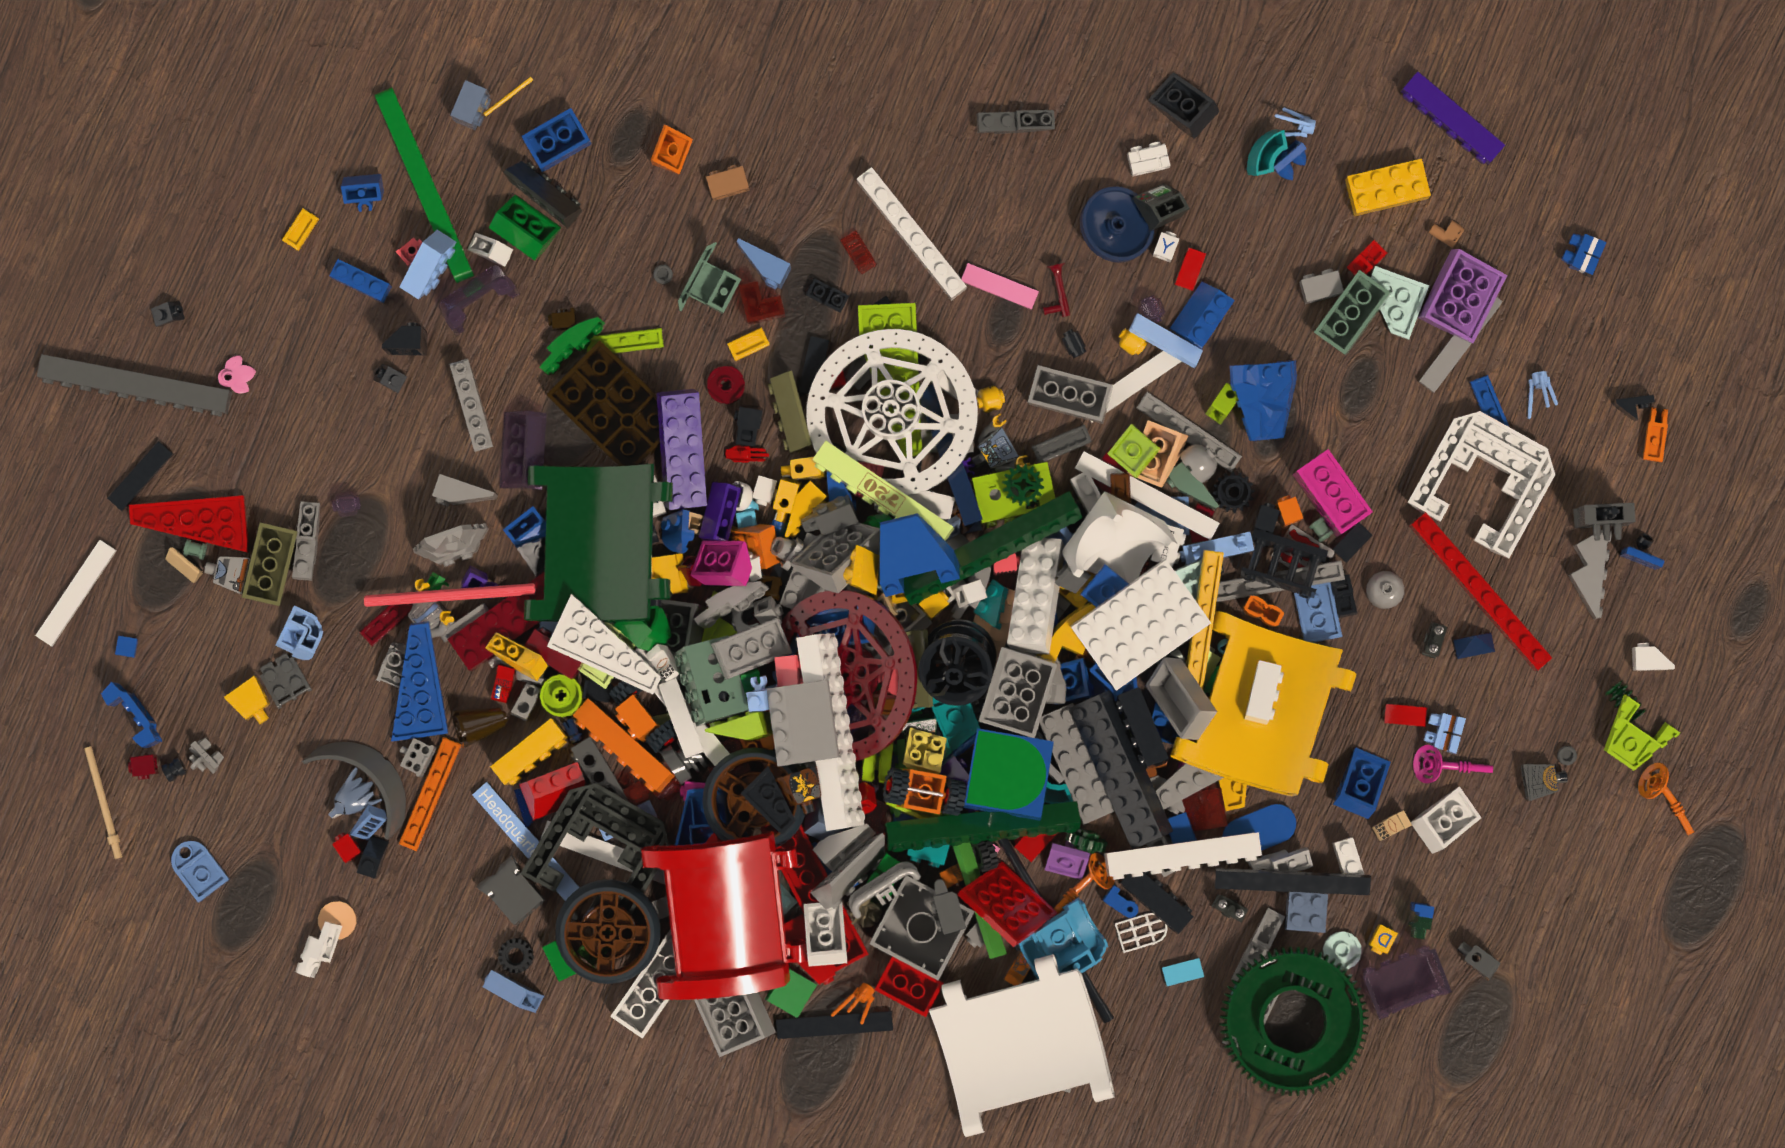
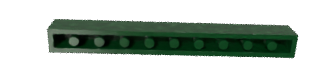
[904,491,1083,606]
[885,801,1081,853]

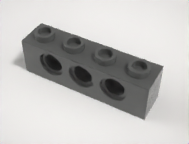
[570,737,631,803]

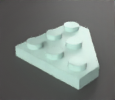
[1371,266,1429,340]

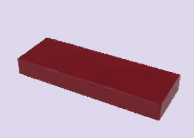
[359,604,413,647]

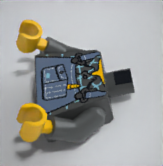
[971,414,1030,472]

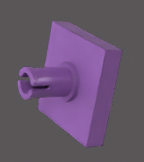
[1045,840,1090,880]

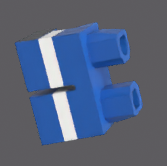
[1561,233,1607,278]

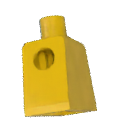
[781,457,827,481]
[773,477,802,523]
[224,676,270,724]

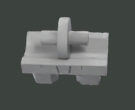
[189,738,224,774]

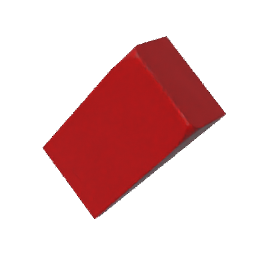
[1175,247,1206,291]

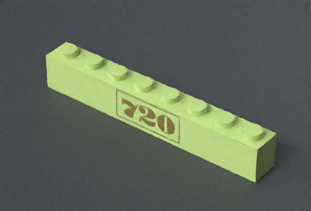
[812,440,954,541]

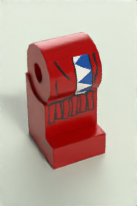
[491,665,516,703]

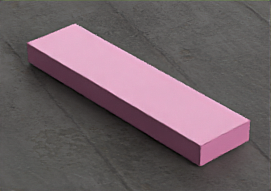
[961,263,1039,310]

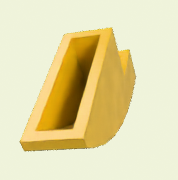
[1036,602,1096,661]

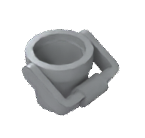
[771,537,804,571]

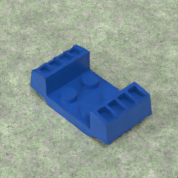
[101,682,162,748]

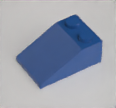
[1333,747,1391,819]

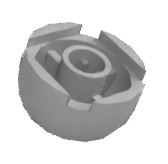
[1180,444,1217,483]
[1366,571,1405,609]

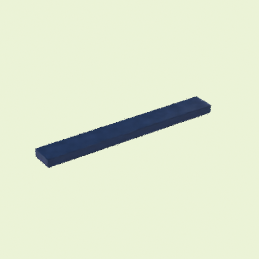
[920,384,983,526]

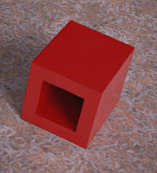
[332,832,363,863]

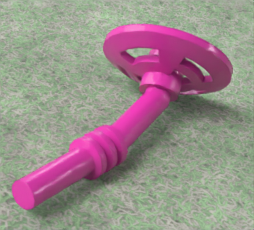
[1413,745,1493,783]

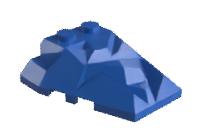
[1230,360,1297,441]

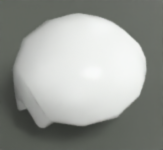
[732,481,753,511]

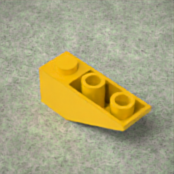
[785,481,827,539]
[485,632,548,681]

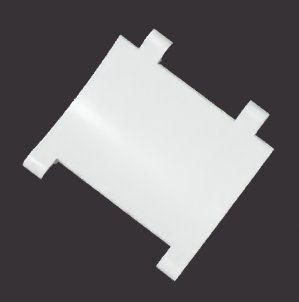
[929,954,1115,1137]

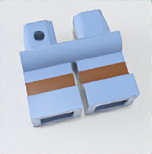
[1423,713,1466,754]

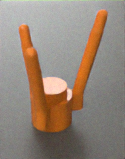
[831,983,875,1024]

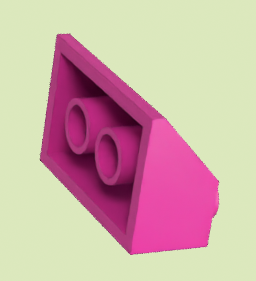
[691,541,752,586]

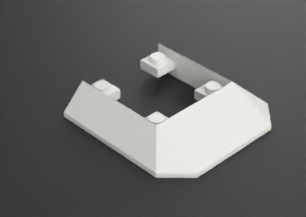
[1408,411,1555,559]

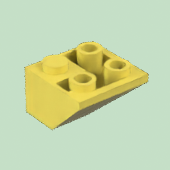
[903,728,947,774]

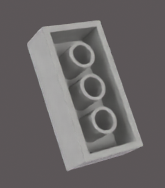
[1028,365,1113,424]

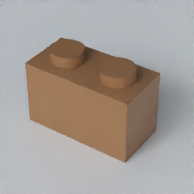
[706,165,750,201]

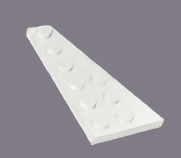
[547,593,661,694]

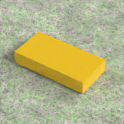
[282,208,319,251]
[727,327,770,361]

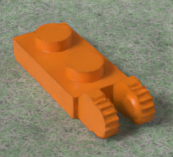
[1642,407,1668,463]

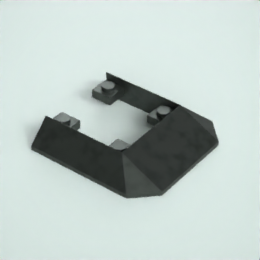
[521,783,669,917]

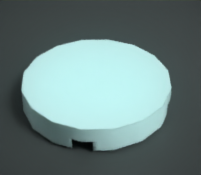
[1323,931,1361,970]

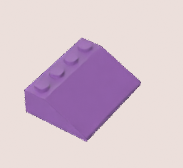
[1418,249,1507,344]

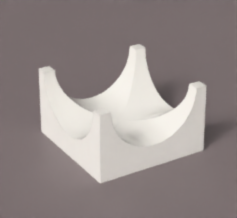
[1061,491,1178,584]

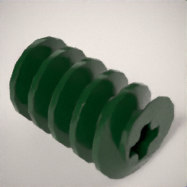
[1605,680,1646,722]

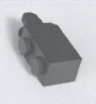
[930,879,966,935]

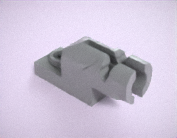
[1248,847,1313,872]

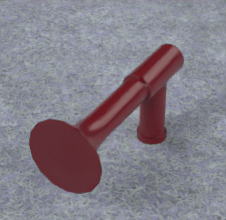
[1043,263,1070,317]

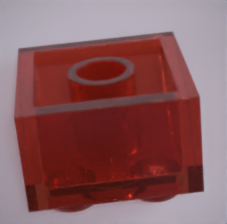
[1183,788,1228,831]

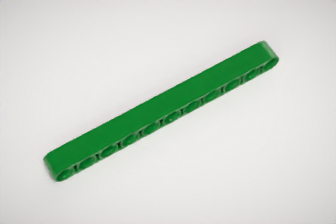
[375,87,474,283]

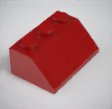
[519,762,585,820]

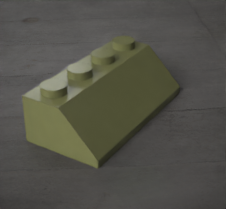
[768,371,812,454]
[242,523,298,606]

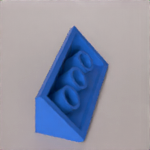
[797,606,876,647]

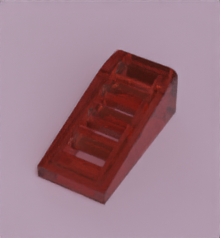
[840,231,877,274]

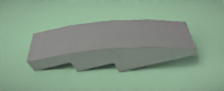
[1231,908,1285,981]

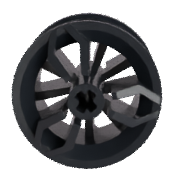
[919,619,997,706]

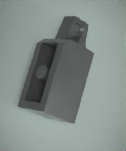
[801,495,858,535]

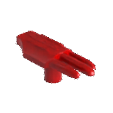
[726,446,769,463]

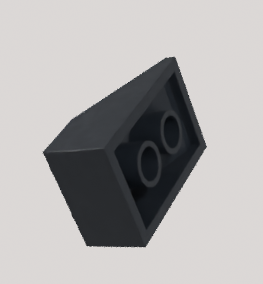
[1148,72,1220,139]

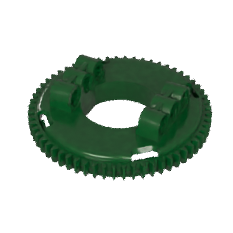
[1219,946,1369,1096]

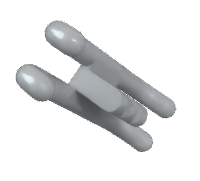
[849,862,921,919]

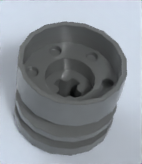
[660,739,709,785]

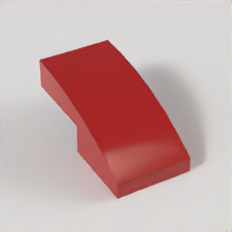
[1347,239,1388,275]
[1384,704,1427,727]

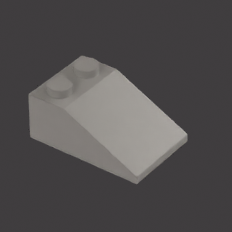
[432,474,498,506]

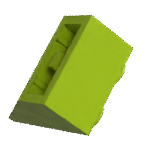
[705,711,773,740]

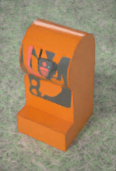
[1003,952,1030,986]

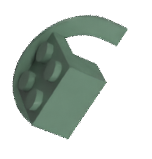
[678,242,741,314]

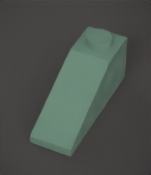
[1166,462,1219,510]

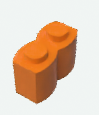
[1242,596,1284,627]

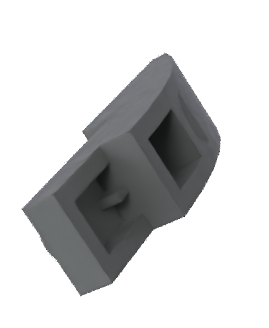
[976,110,1055,134]

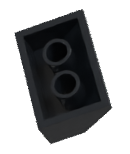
[382,322,428,356]

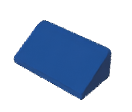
[1168,812,1197,844]

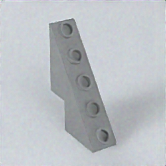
[450,359,493,452]
[1568,530,1612,620]

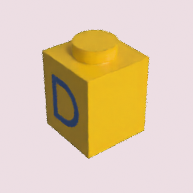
[1368,924,1398,955]

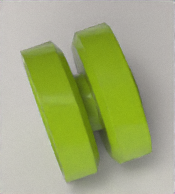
[540,674,584,717]
[862,742,894,783]

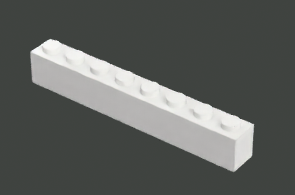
[857,167,967,301]
[1104,832,1262,880]

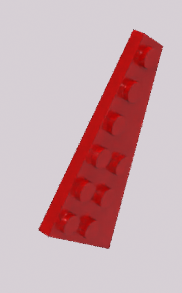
[129,495,249,553]

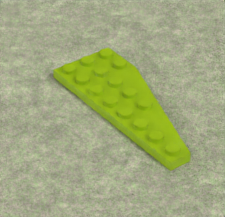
[858,303,922,457]

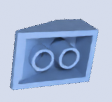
[737,238,791,290]

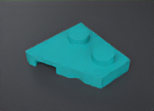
[974,579,1009,630]

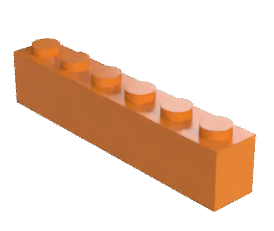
[573,699,675,793]

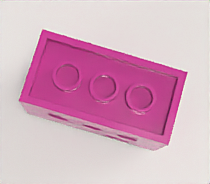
[1293,449,1373,537]

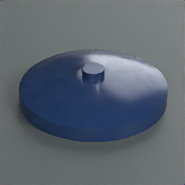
[1080,187,1154,263]

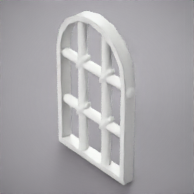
[1114,913,1168,953]

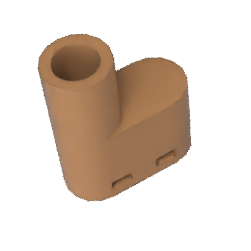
[1428,220,1465,248]

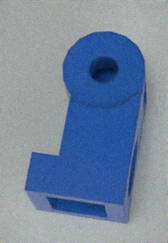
[1102,885,1138,918]

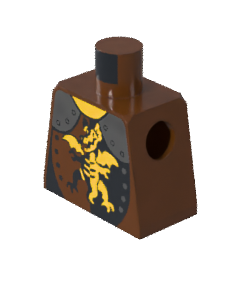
[777,766,821,814]

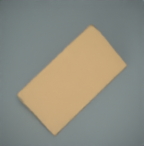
[166,547,203,583]

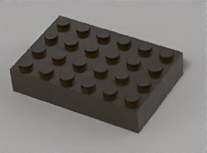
[546,340,660,466]

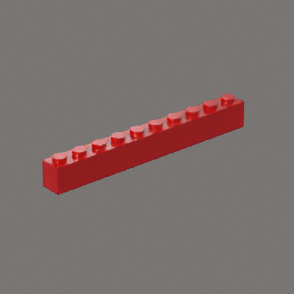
[1409,512,1552,671]

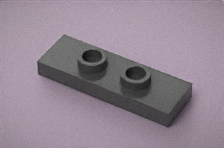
[1032,424,1092,463]

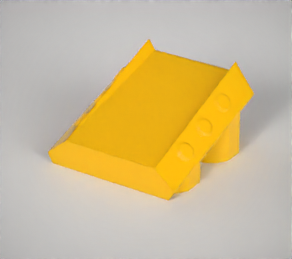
[843,545,880,595]
[651,554,688,595]

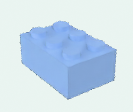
[400,230,456,299]

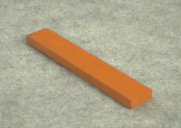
[399,737,462,851]

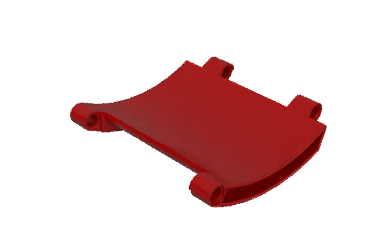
[641,831,808,1000]

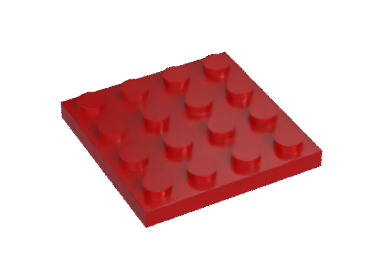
[957,862,1058,947]

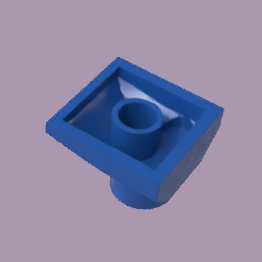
[1056,658,1094,705]

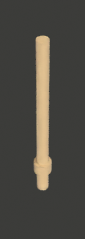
[84,746,122,859]

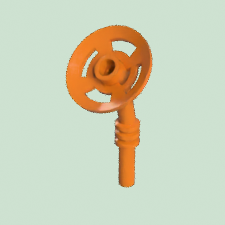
[1638,763,1694,835]
[1053,853,1115,915]

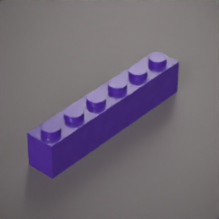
[1401,72,1505,165]

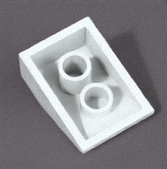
[1411,786,1481,854]
[804,902,847,967]

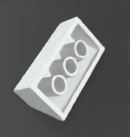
[874,482,955,521]

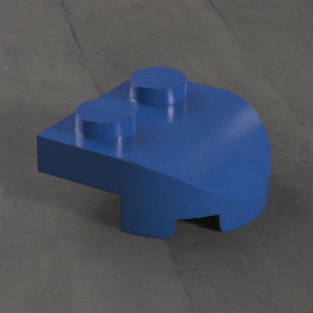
[661,509,695,554]

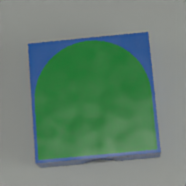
[964,728,1054,821]

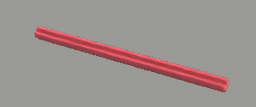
[364,583,536,607]

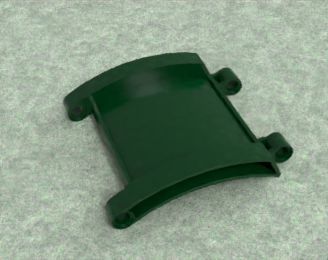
[524,464,673,622]

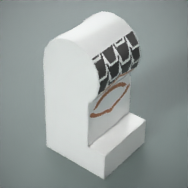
[645,644,681,682]

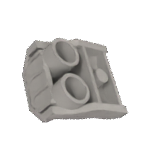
[376,642,406,688]

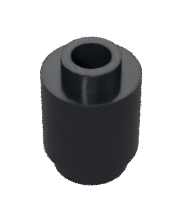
[1061,329,1087,359]

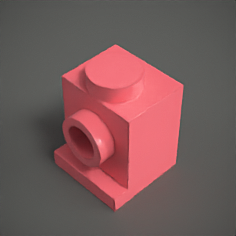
[395,237,422,267]

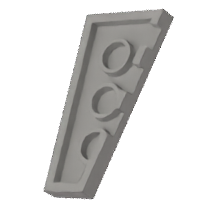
[1155,763,1224,809]

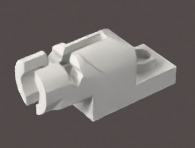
[295,921,342,978]

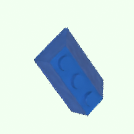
[1170,282,1235,350]

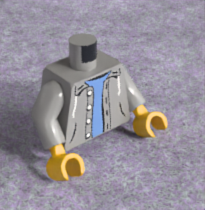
[406,579,455,638]

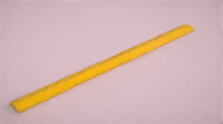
[484,77,533,116]

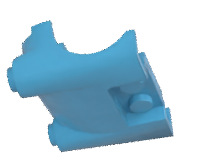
[1018,898,1108,980]

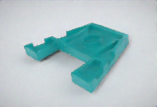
[912,698,981,759]

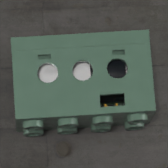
[675,635,749,727]

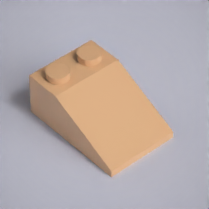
[1127,420,1188,488]

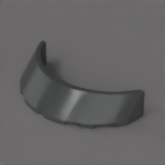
[302,742,406,840]

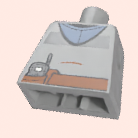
[204,557,251,594]

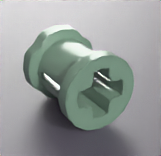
[1309,517,1334,543]
[183,539,207,560]

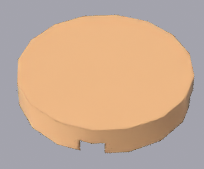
[318,901,357,939]

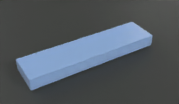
[1129,313,1203,368]

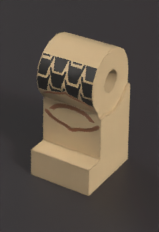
[1372,810,1412,841]

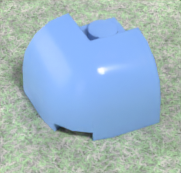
[275,605,323,660]

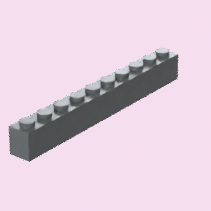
[37,354,232,417]

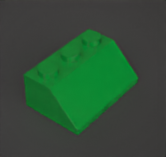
[489,195,561,261]

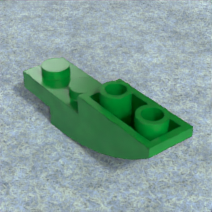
[539,317,605,375]

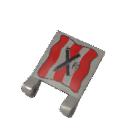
[1271,525,1335,568]

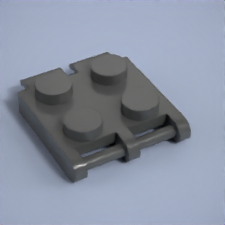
[260,653,312,709]

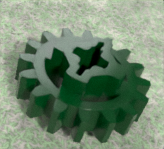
[1002,464,1044,506]
[1065,828,1108,854]

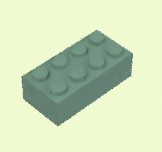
[1314,270,1392,355]

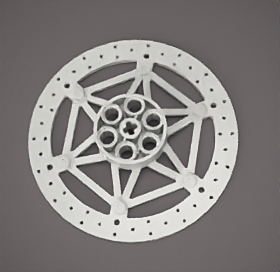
[806,329,978,496]

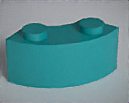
[1247,129,1288,176]
[1044,781,1073,804]

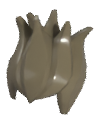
[846,887,883,928]

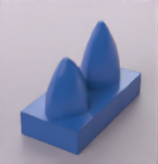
[1274,140,1307,180]

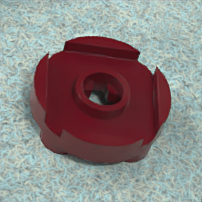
[707,366,745,405]

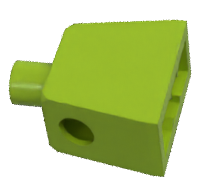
[1205,383,1238,425]

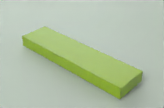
[587,328,664,353]

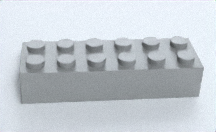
[1039,703,1115,825]

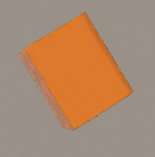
[651,125,693,174]

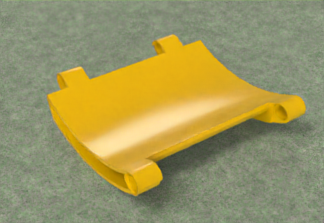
[1170,611,1357,796]

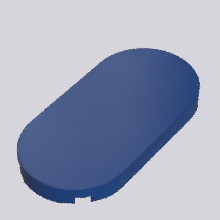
[1222,804,1296,851]

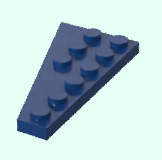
[391,621,449,742]

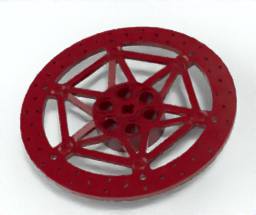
[766,590,917,761]

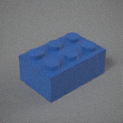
[521,108,592,173]

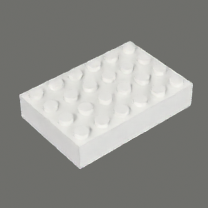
[1070,559,1211,691]

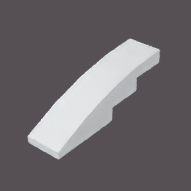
[658,678,704,758]

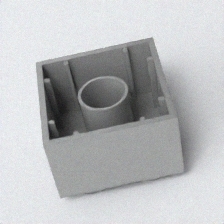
[869,875,975,980]

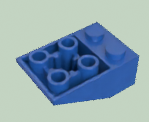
[503,506,546,546]

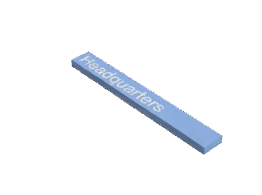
[472,782,582,904]

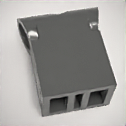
[476,855,546,926]

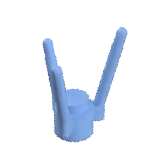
[1275,107,1316,137]
[1527,371,1558,419]

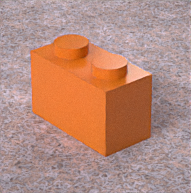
[1275,495,1303,527]

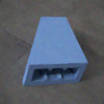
[483,970,544,1013]

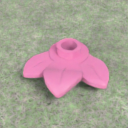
[218,356,256,394]

